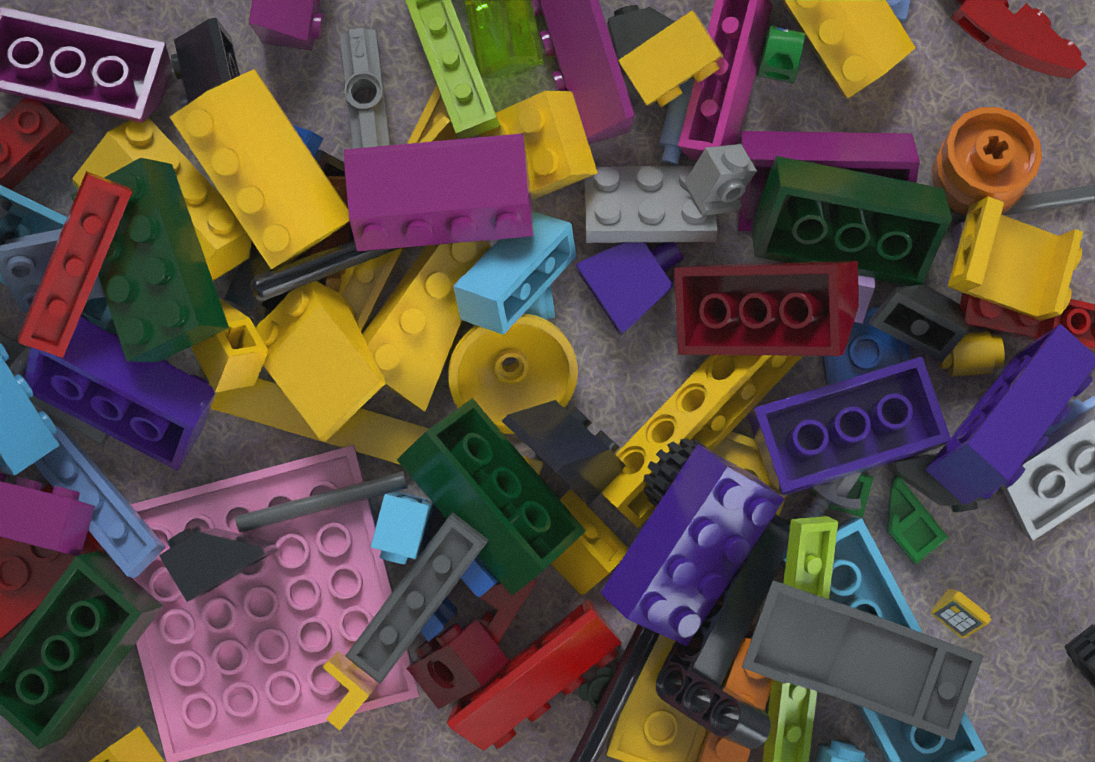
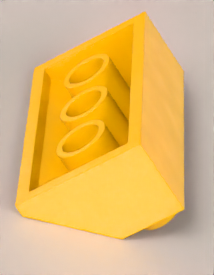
[781,0,916,99]
[170,69,350,269]
[72,118,251,280]

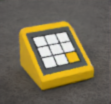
[931,589,992,638]

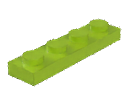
[405,0,500,139]

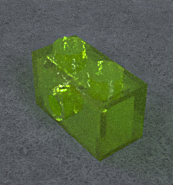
[464,0,543,78]

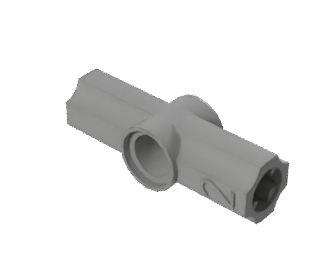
[339,28,391,149]

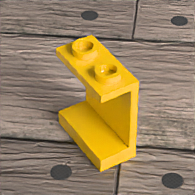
[947,196,1083,321]

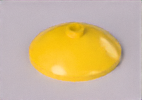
[448,313,578,434]

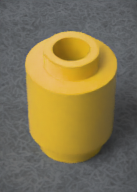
[938,331,1005,377]

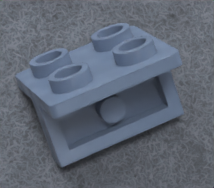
[0,228,105,312]

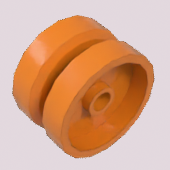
[932,107,1042,216]

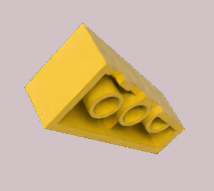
[362,240,492,412]

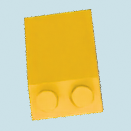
[256,281,386,442]

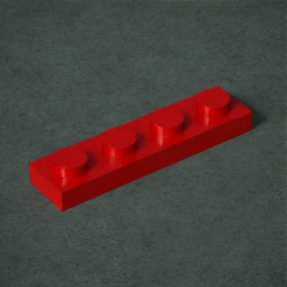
[18,171,132,358]

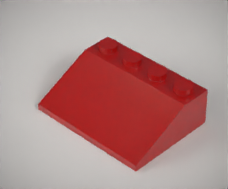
[446,598,622,751]

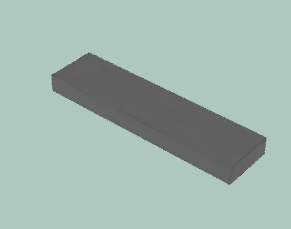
[345,513,489,684]

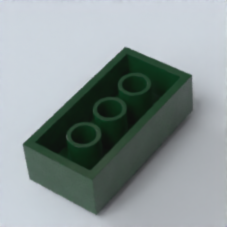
[751,156,952,286]
[71,158,229,362]
[397,398,586,596]
[0,550,164,749]

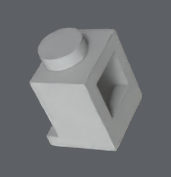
[685,144,757,216]

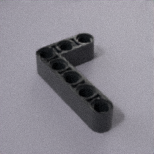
[656,514,791,749]

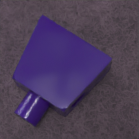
[576,242,684,336]

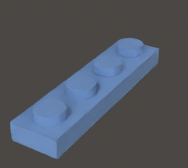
[33,426,166,579]

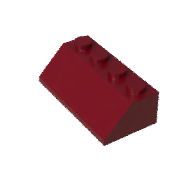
[674,261,859,356]

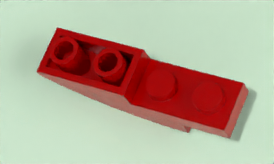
[951,0,1087,79]
[960,292,1095,351]

